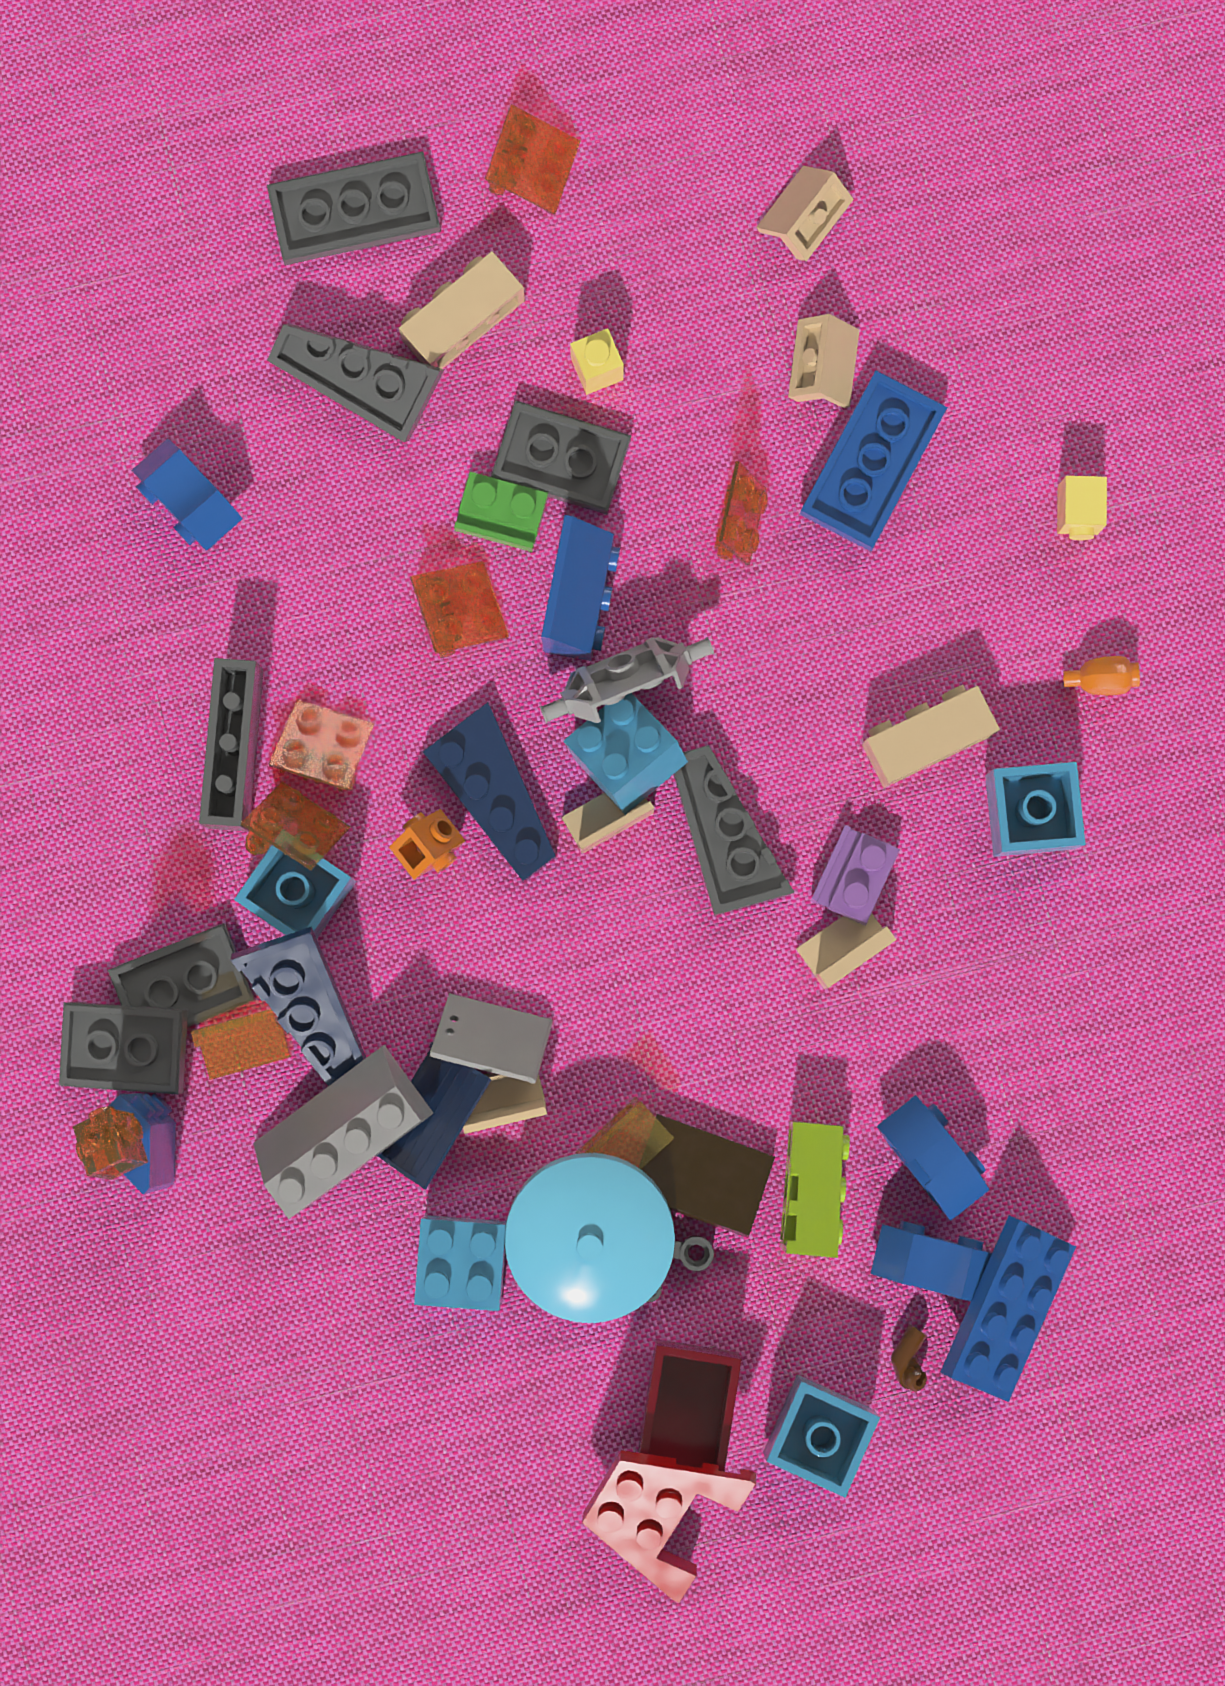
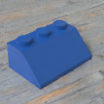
[541,515,620,661]
[82,1093,176,1195]

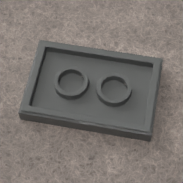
[491,400,631,515]
[108,923,256,1028]
[59,1002,188,1095]

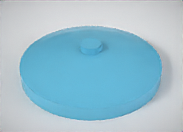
[505,1153,675,1323]

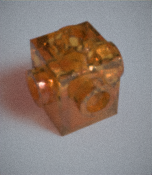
[73,1106,148,1180]

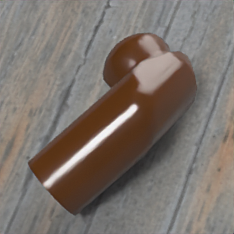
[891,1324,927,1391]

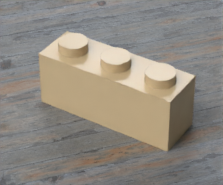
[399,251,525,369]
[862,685,1000,788]

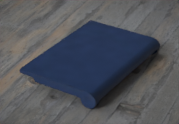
[377,1042,492,1190]

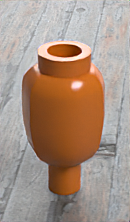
[1063,656,1140,696]

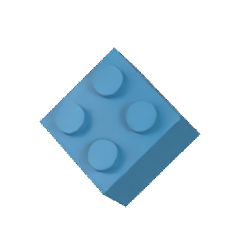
[563,693,688,815]
[985,762,1086,857]
[234,831,357,938]
[414,1215,507,1311]
[763,1374,880,1498]

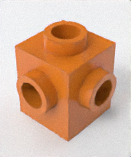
[389,808,465,880]

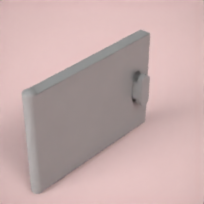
[430,993,553,1083]

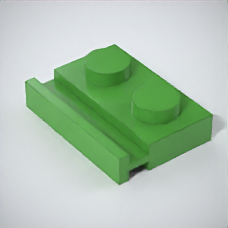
[454,472,549,552]

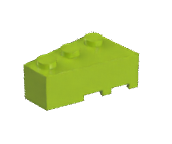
[779,1121,850,1258]

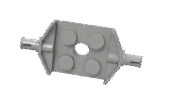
[539,637,714,723]

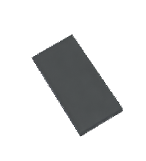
[267,151,441,265]

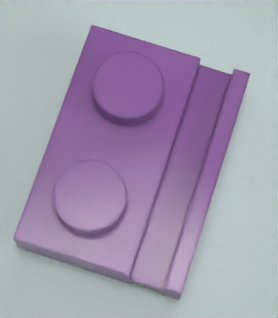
[811,825,900,926]

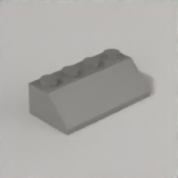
[253,1045,433,1219]

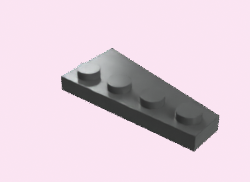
[267,323,445,443]
[673,745,794,916]

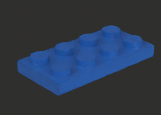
[799,370,948,552]
[940,1215,1076,1402]

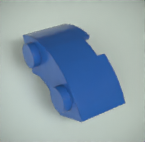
[131,438,243,551]
[877,1095,990,1221]
[870,1220,992,1301]

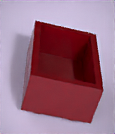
[638,1339,742,1472]

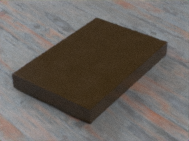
[638,1114,775,1238]

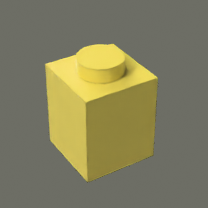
[570,328,624,395]
[1057,476,1107,540]

